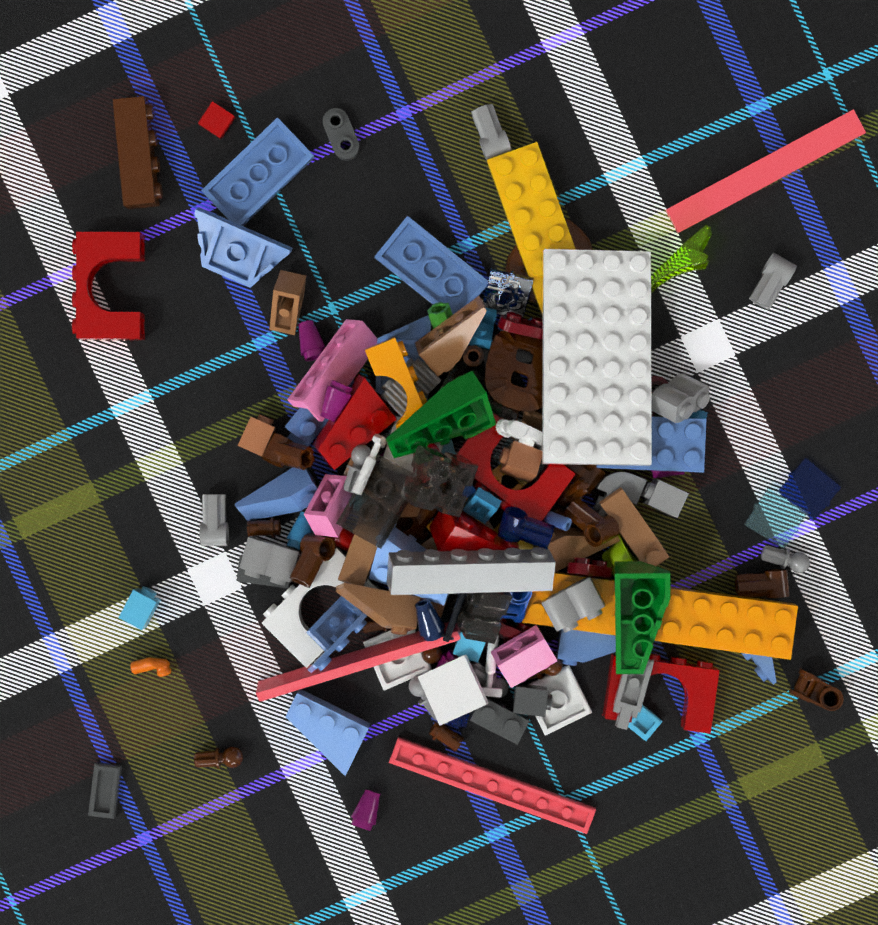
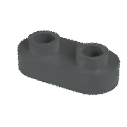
[323,108,360,161]

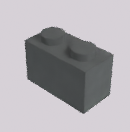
[470,696,530,745]

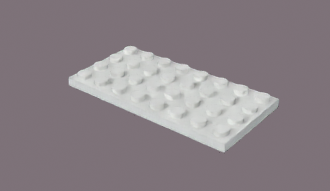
[542,249,652,466]

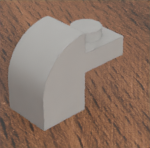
[593,472,647,517]

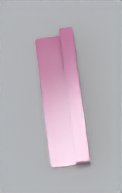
[287,319,377,422]

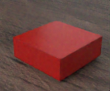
[198,101,235,139]

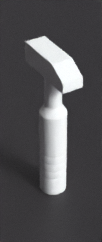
[352,434,387,495]
[482,634,502,697]

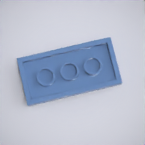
[201,117,315,226]
[374,216,490,314]
[596,417,706,473]

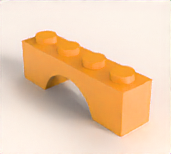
[365,337,427,428]

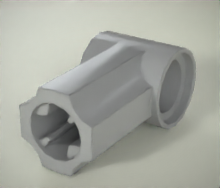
[471,104,512,161]
[749,253,797,310]
[199,494,229,546]

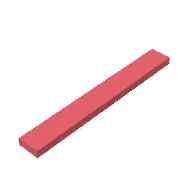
[665,109,866,234]
[256,620,461,701]
[389,737,596,834]

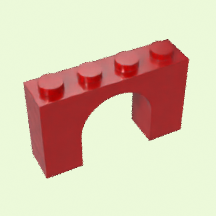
[72,232,145,340]
[448,413,575,528]
[603,653,720,734]

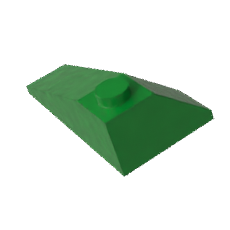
[386,371,496,458]
[614,561,670,674]

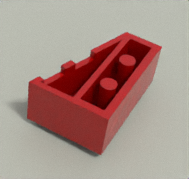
[312,374,397,470]

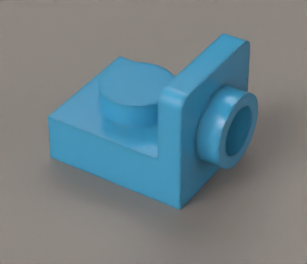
[468,308,497,350]
[463,487,502,524]

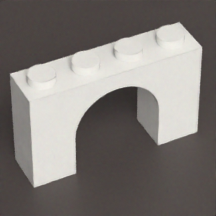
[262,547,382,668]

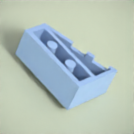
[369,520,449,606]
[285,689,370,776]

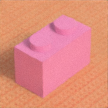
[304,474,354,537]
[491,625,557,688]

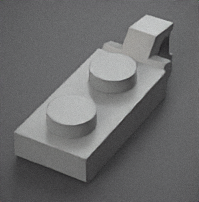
[613,659,654,730]

